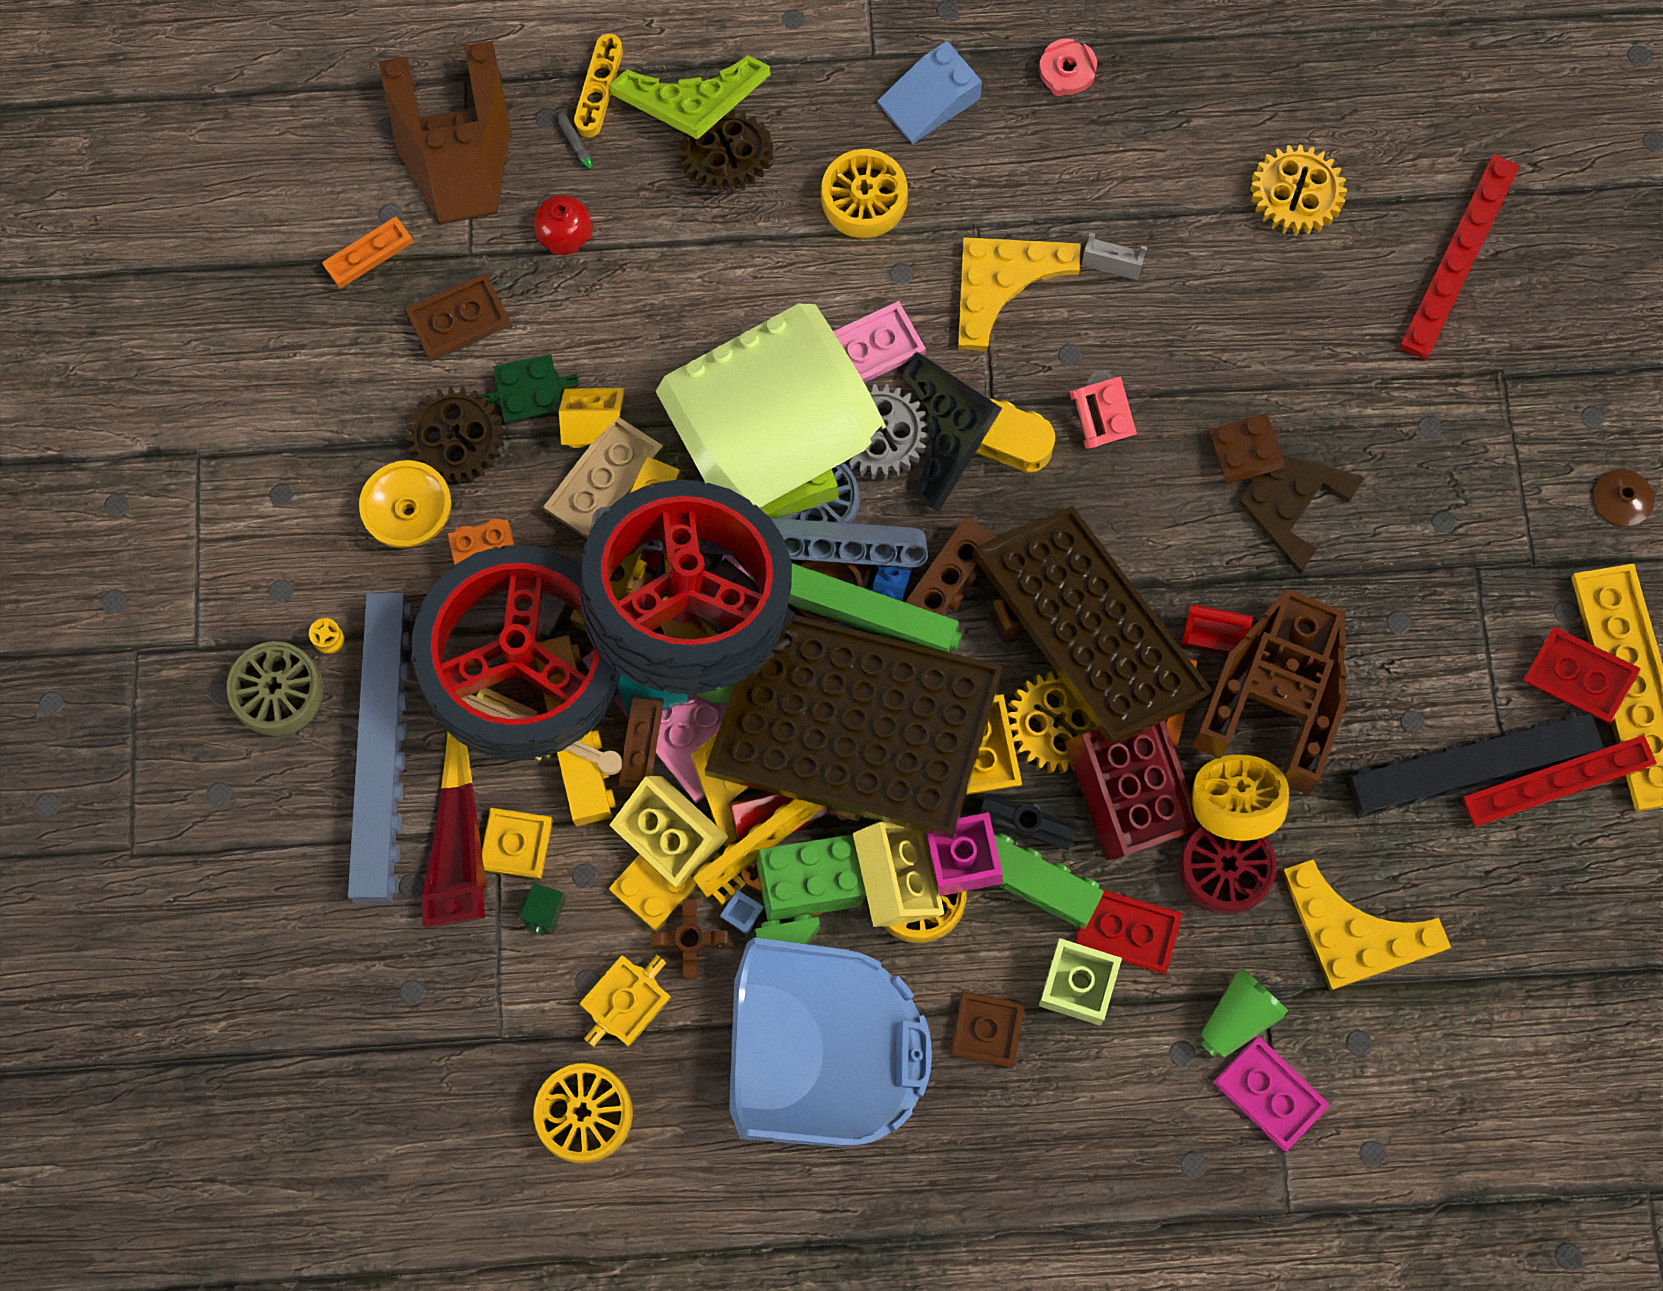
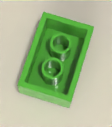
[756,835,866,921]

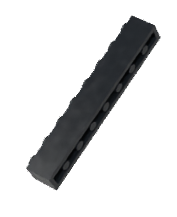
[1346,712,1604,819]

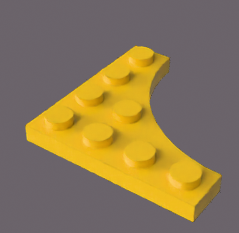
[958,238,1081,351]
[1282,859,1451,991]

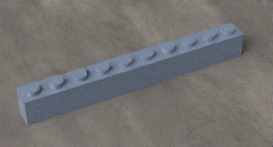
[348,593,413,903]

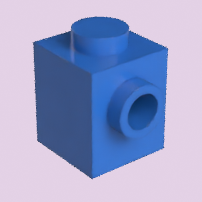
[872,565,911,602]

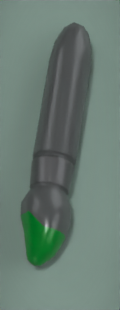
[557,112,592,169]

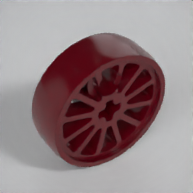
[1179,825,1277,915]

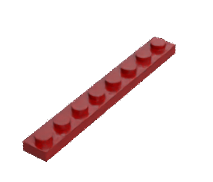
[1399,154,1520,360]

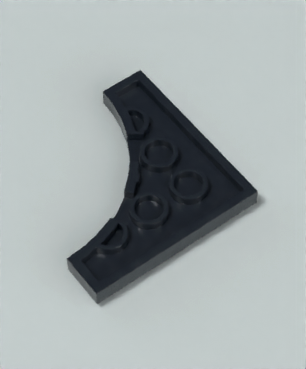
[901,351,1002,512]

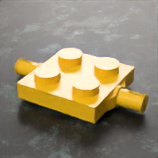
[579,954,671,1047]

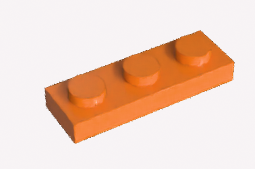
[322,216,414,289]

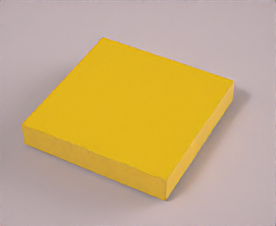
[482,808,553,880]

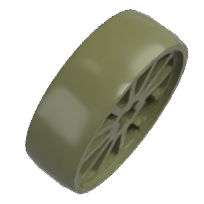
[227,641,323,736]

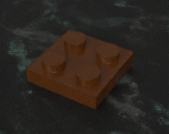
[1209,413,1285,484]

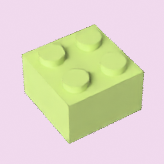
[1039,938,1122,1026]

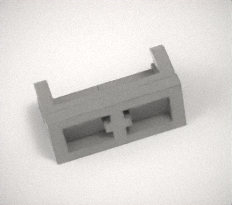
[1081,232,1147,280]

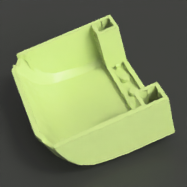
[656,303,886,508]

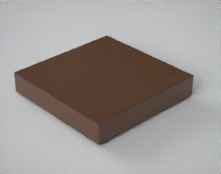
[950,991,1025,1068]

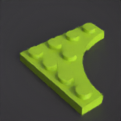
[609,55,771,139]

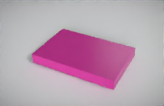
[1212,1036,1330,1153]

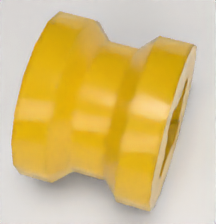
[309,618,344,654]

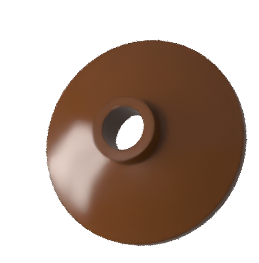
[1593,469,1654,527]

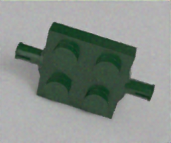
[478,354,580,425]

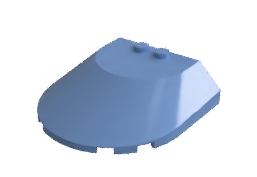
[729,938,932,1147]

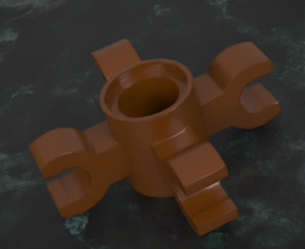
[651,900,729,980]

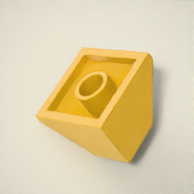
[559,388,624,448]

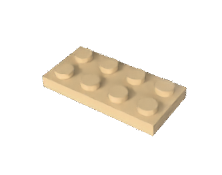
[543,417,664,539]

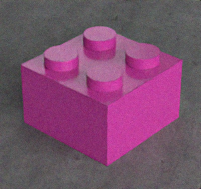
[926,812,1003,896]

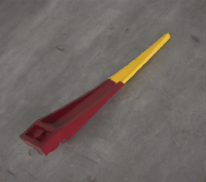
[422,731,487,928]

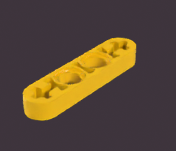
[574,34,623,138]

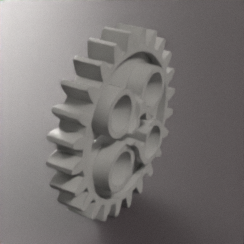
[846,384,929,479]

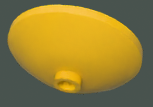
[359,460,451,548]

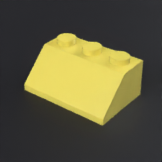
[610,776,728,887]
[853,822,945,927]

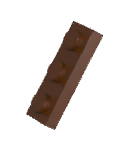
[618,694,664,789]

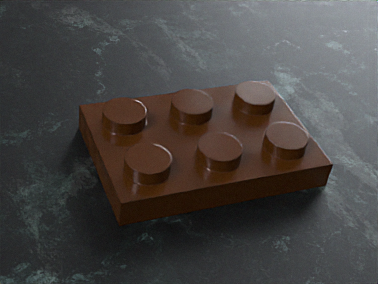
[405,273,511,362]

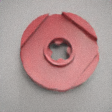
[1039,38,1097,96]

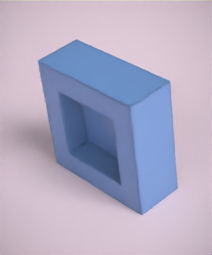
[720,890,764,936]

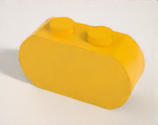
[975,399,1055,473]

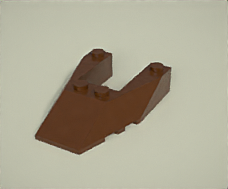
[379,40,511,225]
[1191,589,1347,795]

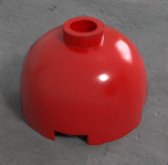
[534,194,593,255]

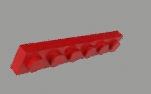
[1462,735,1657,828]

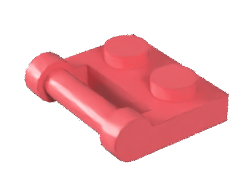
[1069,376,1137,449]

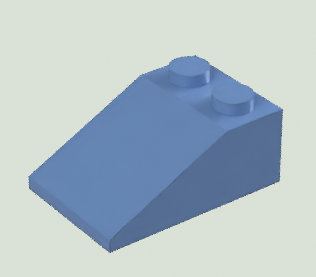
[878,41,982,144]

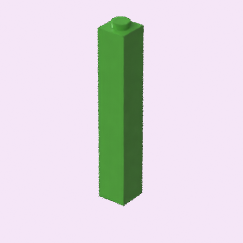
[788,564,962,653]

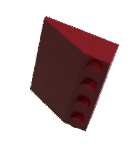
[1065,721,1201,861]

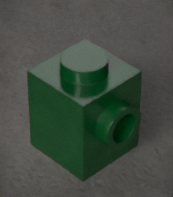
[517,883,566,936]

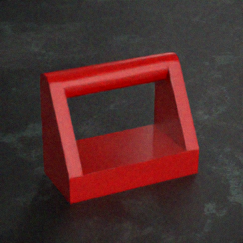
[1180,604,1253,655]

